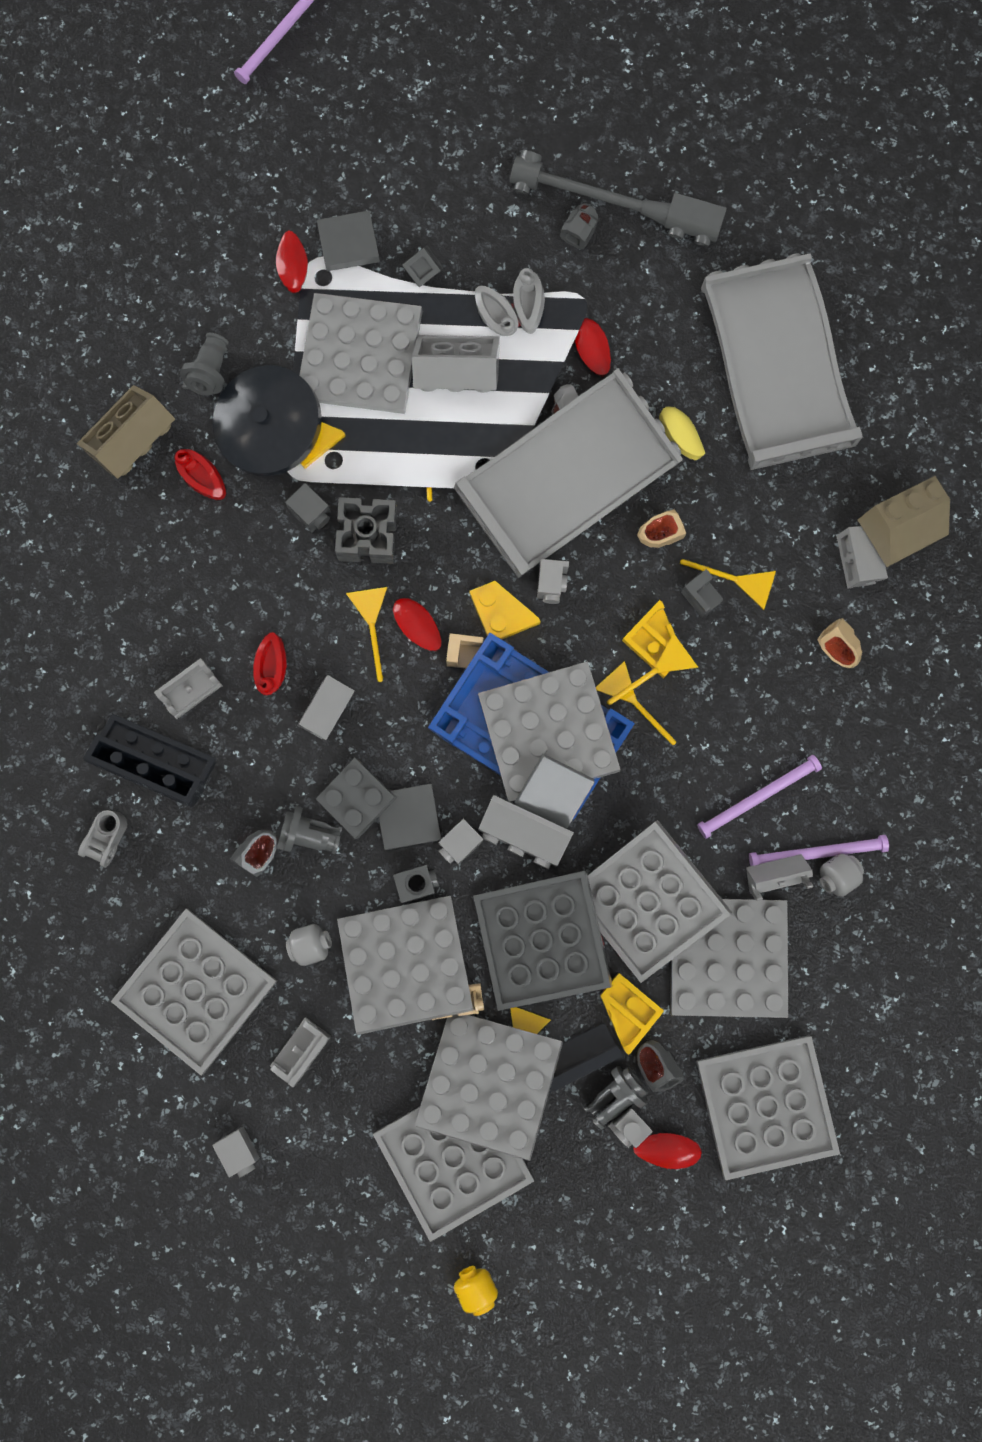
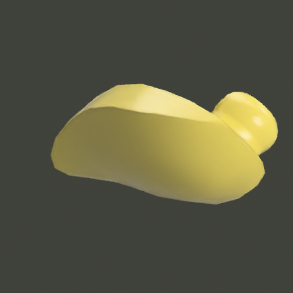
[659,407,705,460]

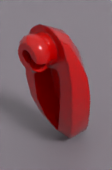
[276,231,308,293]
[575,318,611,377]
[175,449,226,500]
[393,598,441,651]
[253,632,287,695]
[633,1133,701,1169]

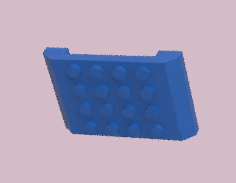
[428,633,635,820]

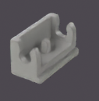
[837,526,888,589]
[154,658,223,719]
[297,675,354,740]
[746,854,813,901]
[270,1017,331,1087]

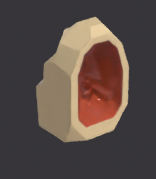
[637,509,686,548]
[817,618,862,668]

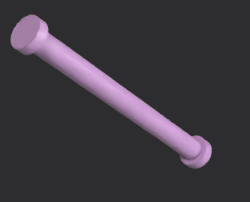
[234,0,314,84]
[697,755,822,839]
[749,835,889,866]

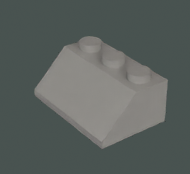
[412,335,500,393]
[478,795,574,869]

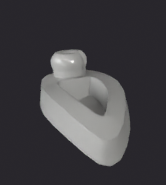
[513,268,545,334]
[475,286,519,336]

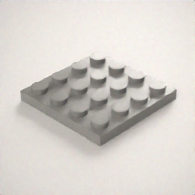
[300,293,422,414]
[478,661,620,803]
[588,820,732,983]
[337,896,474,1035]
[670,899,788,1018]
[111,909,277,1076]
[415,1014,563,1161]
[696,1035,840,1180]
[373,1106,534,1242]

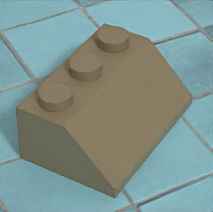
[77,385,175,479]
[858,476,950,567]

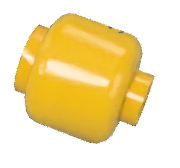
[454,1266,498,1316]

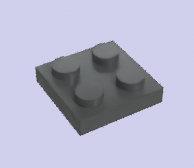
[316,758,397,839]

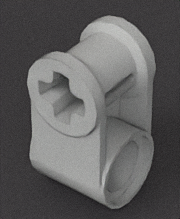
[78,810,127,868]

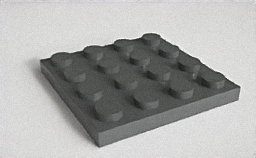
[473,871,613,1011]

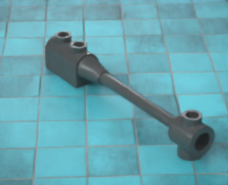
[510,150,727,247]

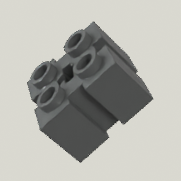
[335,497,397,564]

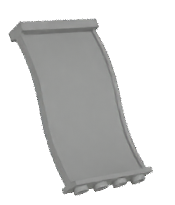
[701,253,863,470]
[454,368,683,578]

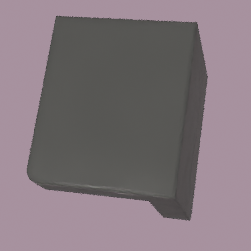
[403,245,443,287]
[681,569,723,618]

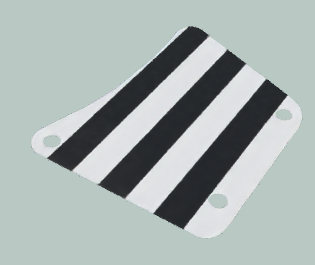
[287,256,587,488]

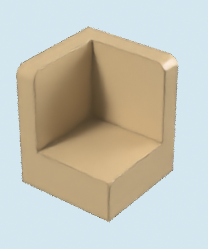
[446,633,484,669]

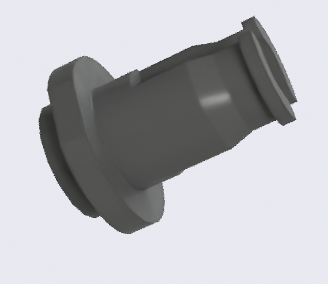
[180,333,229,396]
[277,806,342,855]
[584,1066,648,1130]

